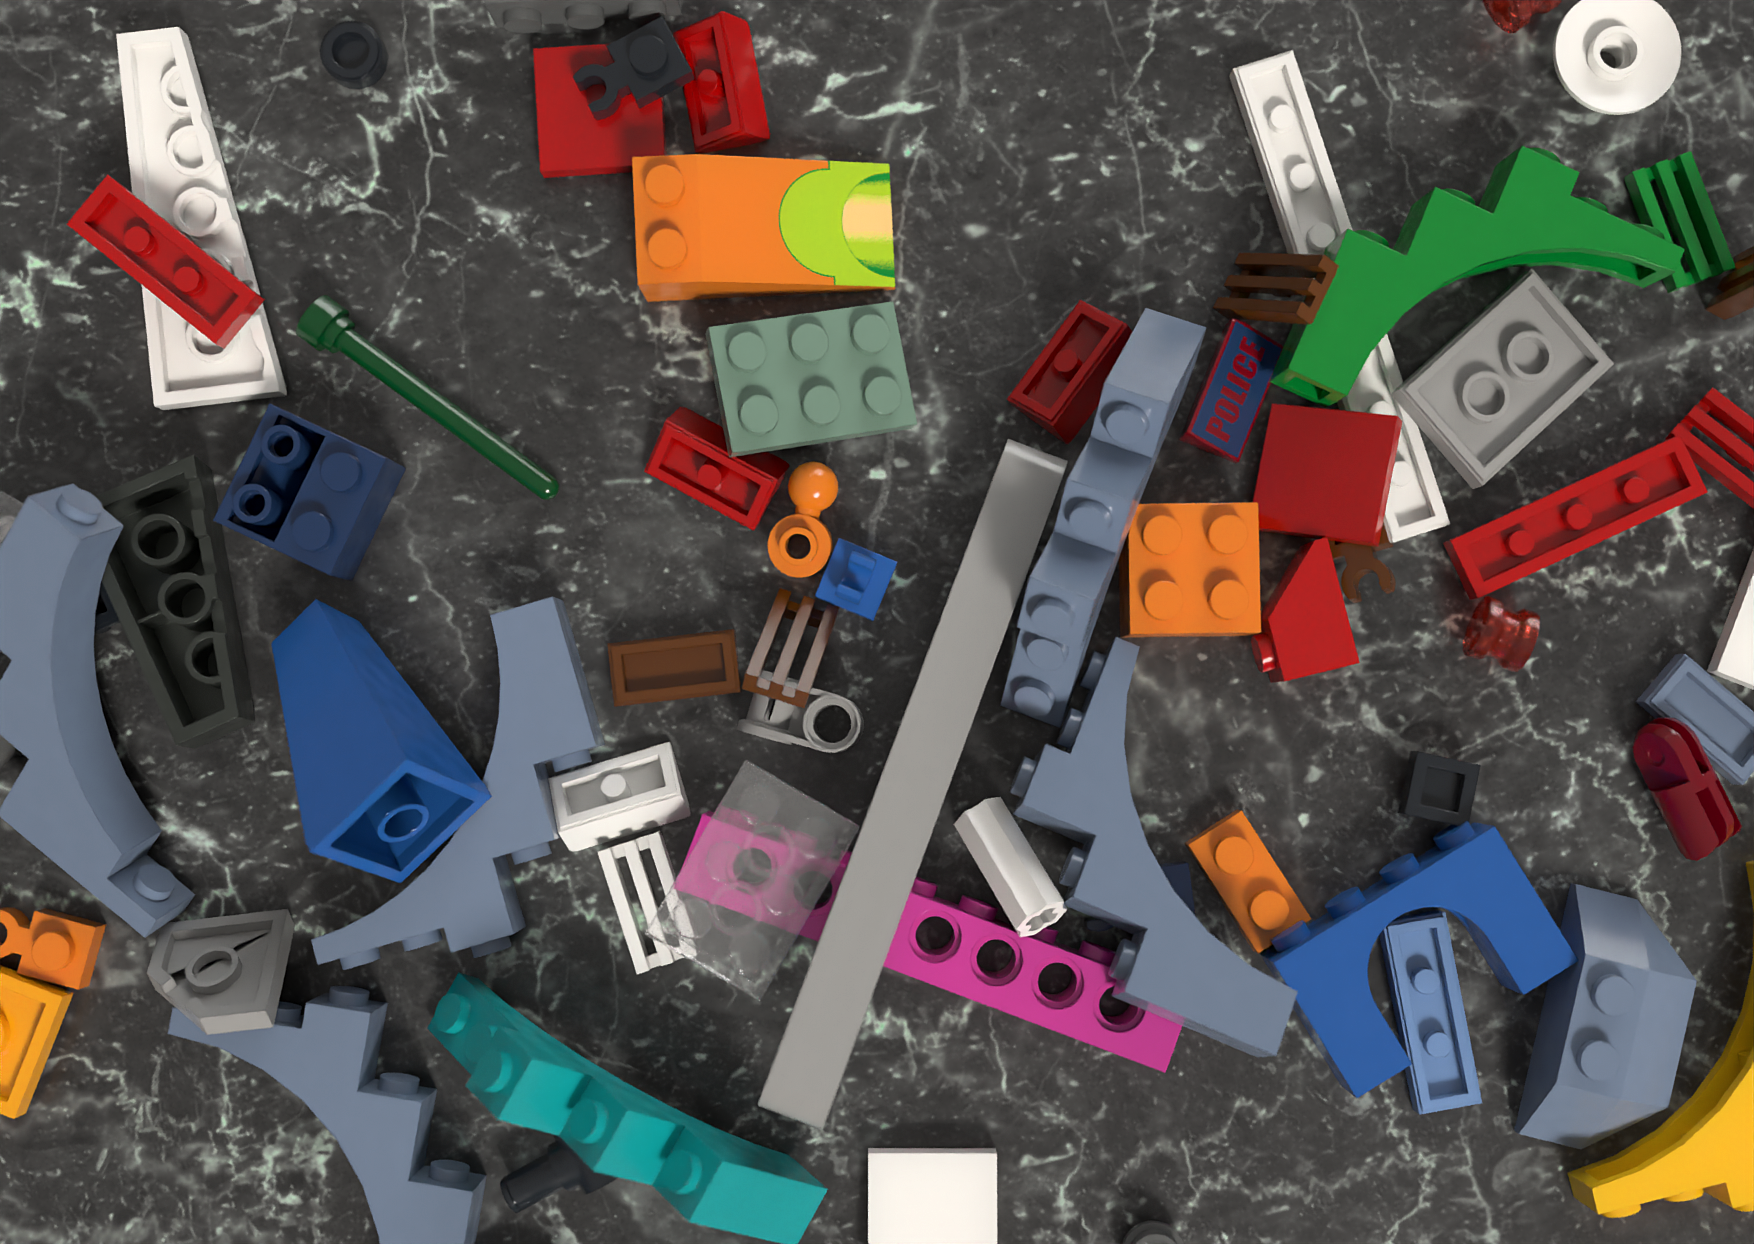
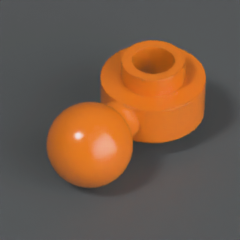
[768,461,838,578]

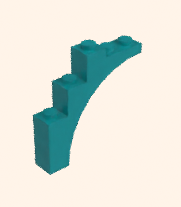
[427,972,828,1244]

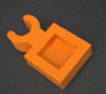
[0,907,106,990]

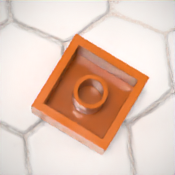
[1119,502,1261,637]

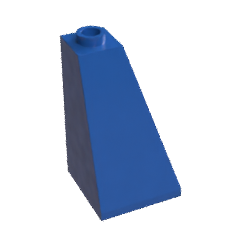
[271,599,492,883]

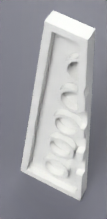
[116,27,287,410]

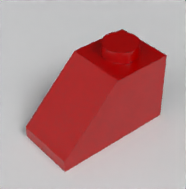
[1251,538,1360,683]

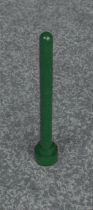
[296,295,559,500]

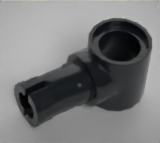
[500,1134,619,1213]

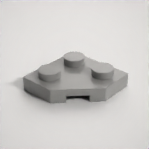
[147,909,295,1035]

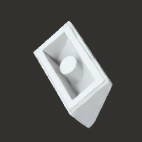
[548,742,691,851]

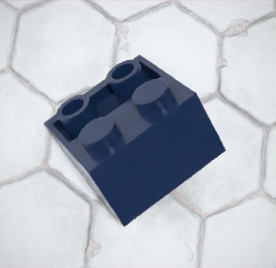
[213,404,406,581]

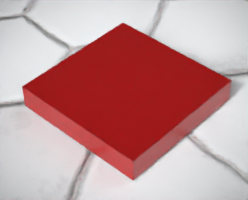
[533,44,667,178]
[1252,403,1402,547]

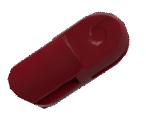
[1632,717,1742,861]

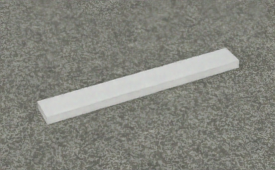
[1229,50,1450,543]

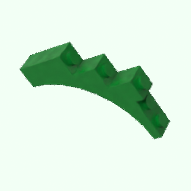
[1269,145,1685,408]

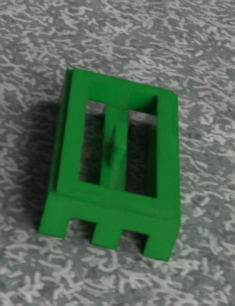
[1624,151,1736,293]

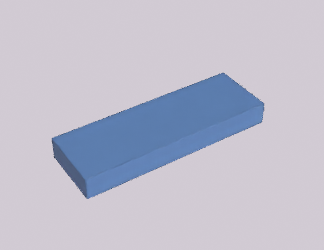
[1379,910,1482,1115]

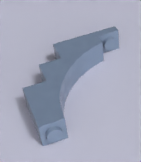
[0,484,195,938]

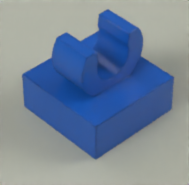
[815,538,897,621]

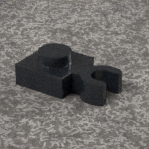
[573,16,695,120]

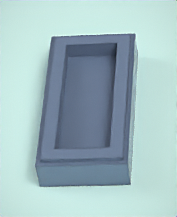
[1636,654,1754,785]

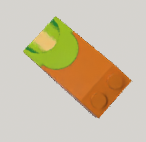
[632,154,895,302]

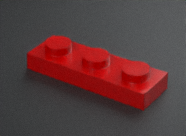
[67,174,265,349]

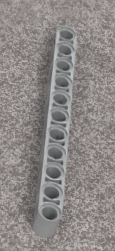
[758,439,1067,1130]

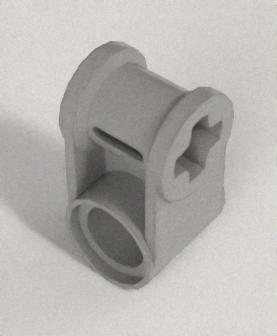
[737,670,864,753]

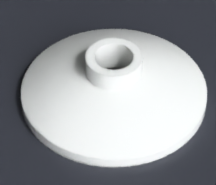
[1553,0,1681,115]

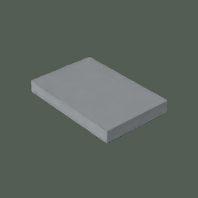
[1391,269,1614,489]

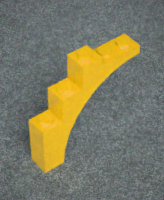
[1567,860,1754,1218]

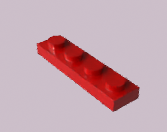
[1443,435,1708,600]

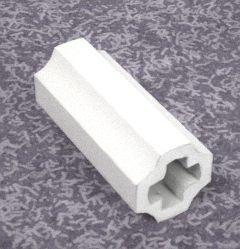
[954,797,1067,937]

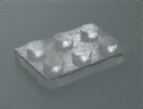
[644,760,860,1001]

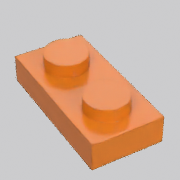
[1184,809,1311,953]

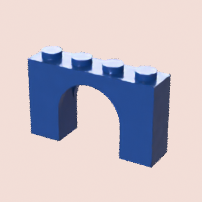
[1260,821,1579,1098]

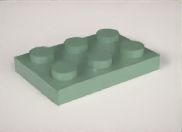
[705,301,917,457]

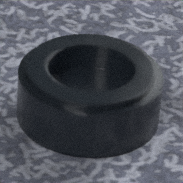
[320,21,388,89]

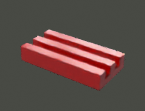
[1665,388,1754,509]

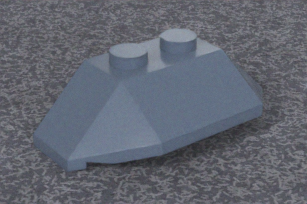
[1514,883,1697,1149]

